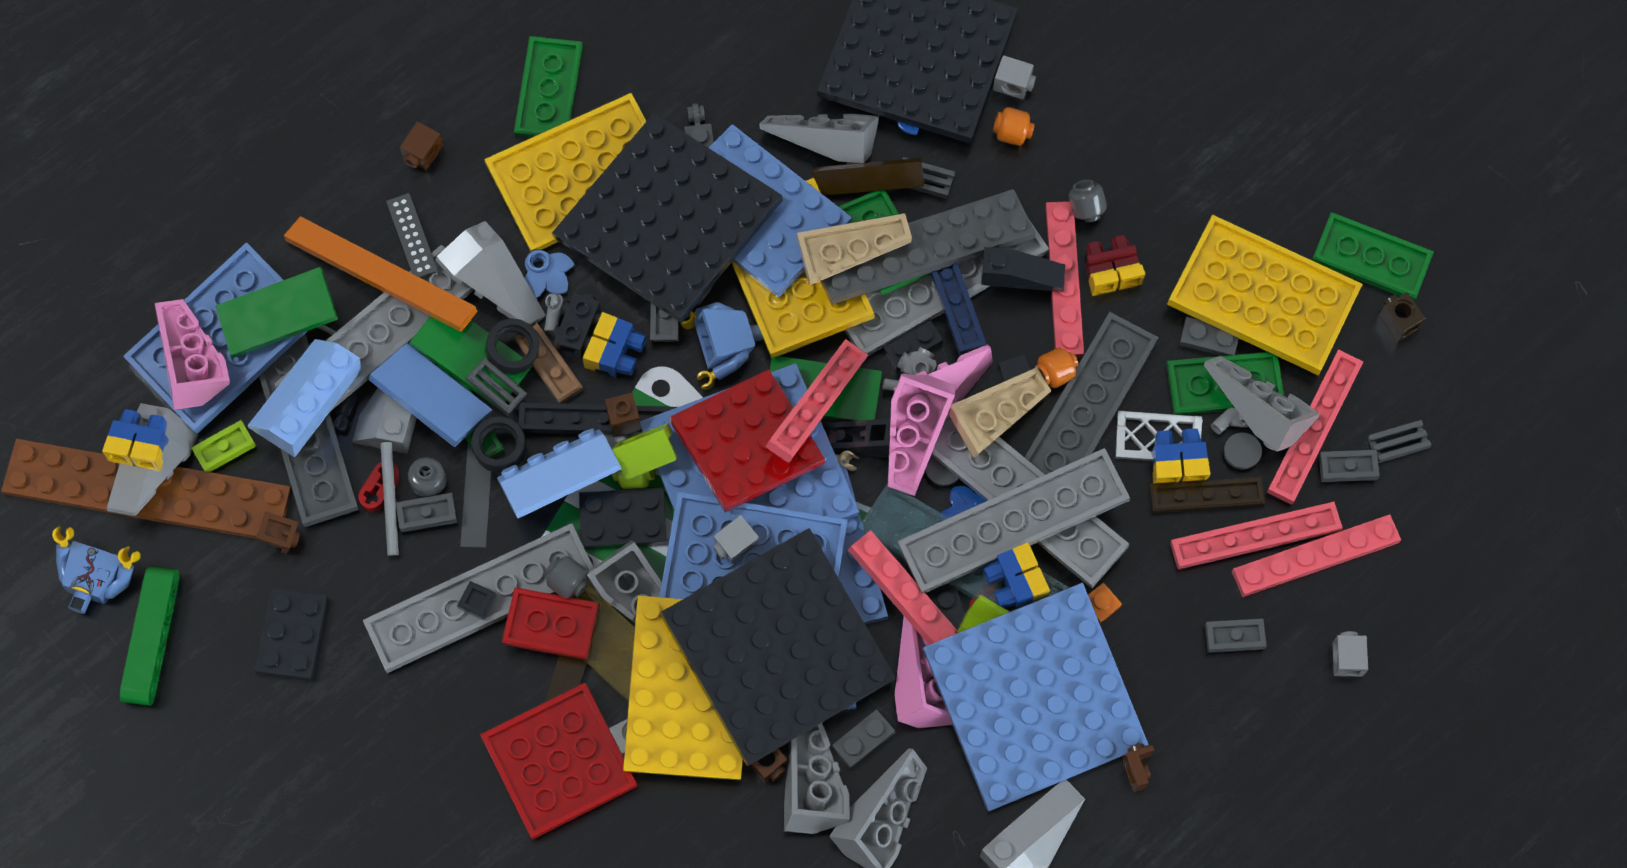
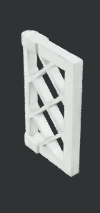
[1115,410,1203,461]

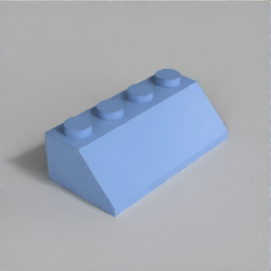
[248,339,361,457]
[497,429,621,518]

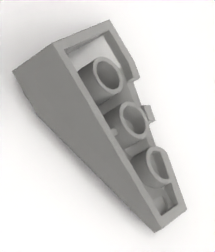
[435,221,546,325]
[980,779,1085,868]

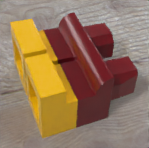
[1085,235,1145,296]

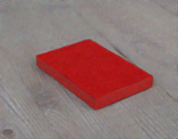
[502,587,600,660]

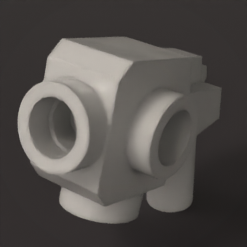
[883,347,937,391]

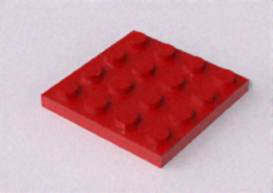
[670,369,825,512]
[480,683,637,840]

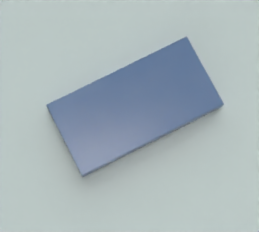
[369,343,492,447]

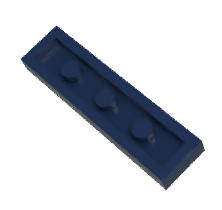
[931,263,986,355]

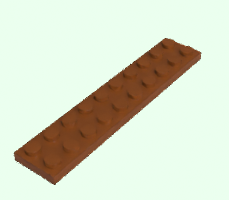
[1,439,292,539]

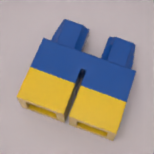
[583,312,646,377]
[102,409,169,472]
[1151,428,1210,484]
[983,542,1050,609]

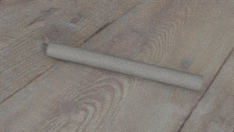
[380,442,399,556]

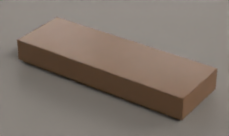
[514,323,583,404]

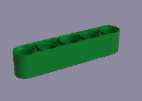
[120,566,179,706]

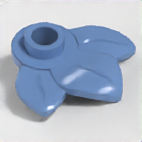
[525,250,574,299]

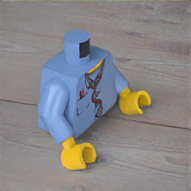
[680,302,763,390]
[52,526,141,614]

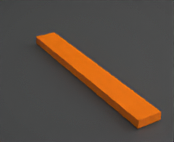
[284,216,477,332]

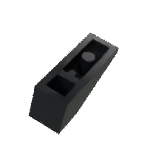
[981,247,1065,292]
[822,419,891,458]

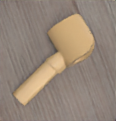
[835,450,859,471]

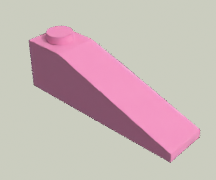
[155,299,230,410]
[894,344,993,405]
[888,374,955,496]
[895,616,953,728]

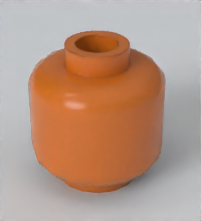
[993,107,1034,146]
[1035,347,1078,388]

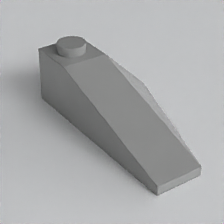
[760,114,878,164]
[352,349,432,454]
[1204,356,1320,452]
[107,403,199,516]
[587,541,662,623]
[784,723,850,834]
[829,749,927,868]

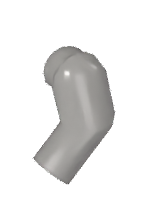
[544,293,565,335]
[1211,408,1248,434]

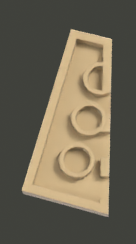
[797,214,912,285]
[948,368,1051,458]

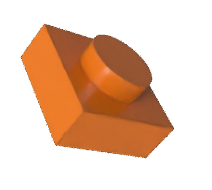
[1088,583,1122,624]

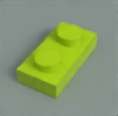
[191,420,256,472]

